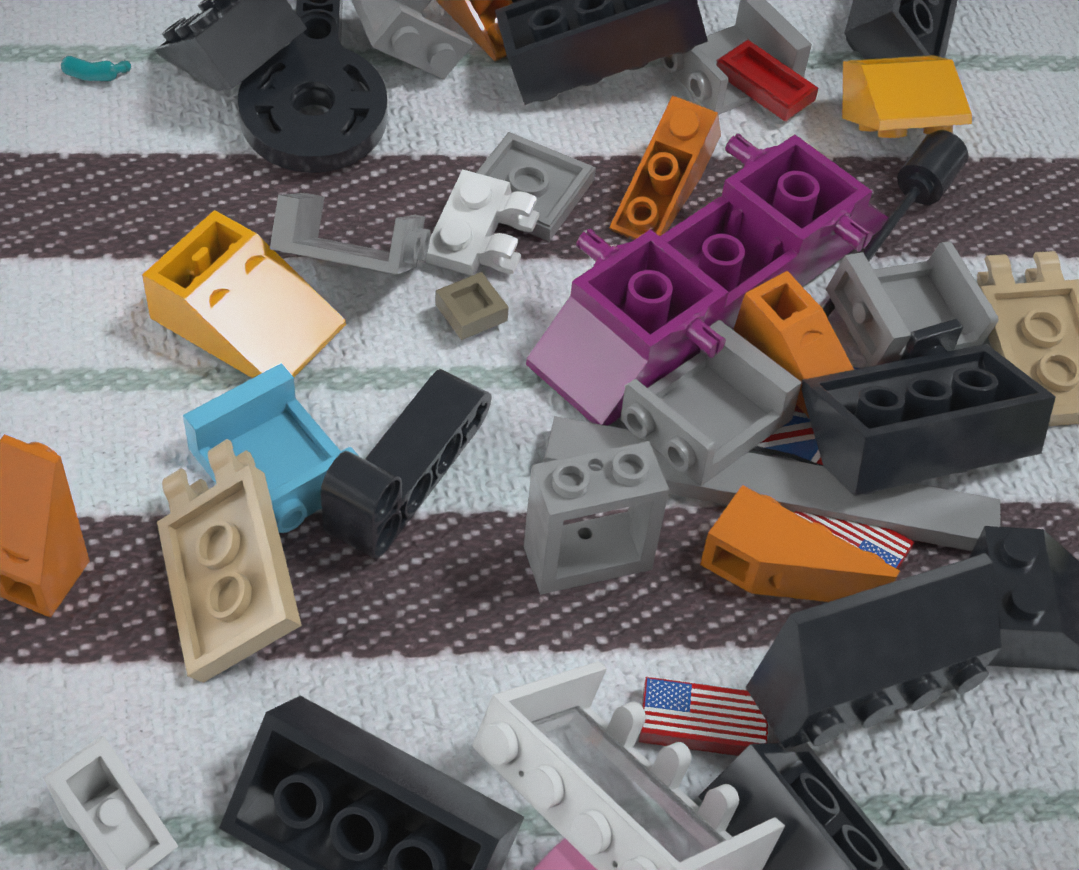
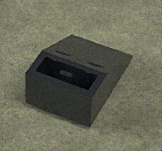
[155,0,307,91]

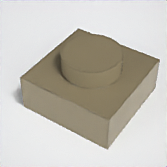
[435,272,509,340]

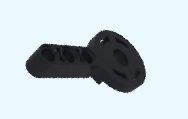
[238,0,388,173]

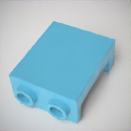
[183,363,359,533]

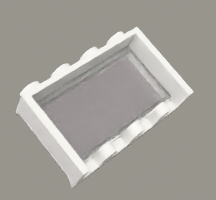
[472,661,785,870]

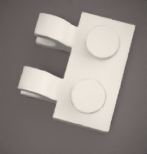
[425,169,540,276]

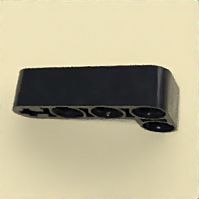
[321,369,492,559]

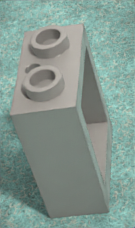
[524,441,669,595]

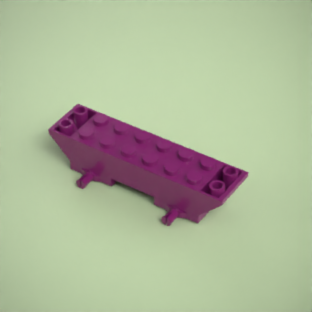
[526,133,889,426]

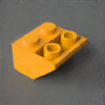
[842,55,972,138]

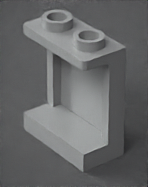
[826,241,999,366]
[620,320,802,486]

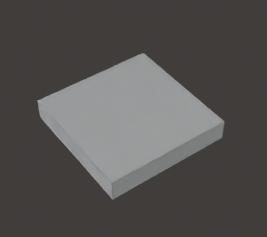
[476,132,596,242]

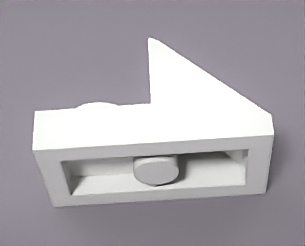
[43,736,178,870]

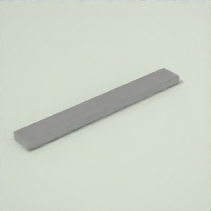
[544,416,1000,551]

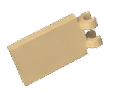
[977,251,1079,426]
[157,439,302,683]

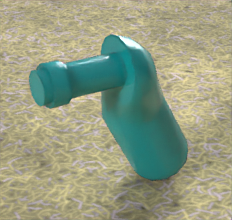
[61,56,131,81]

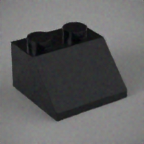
[969,526,1079,671]

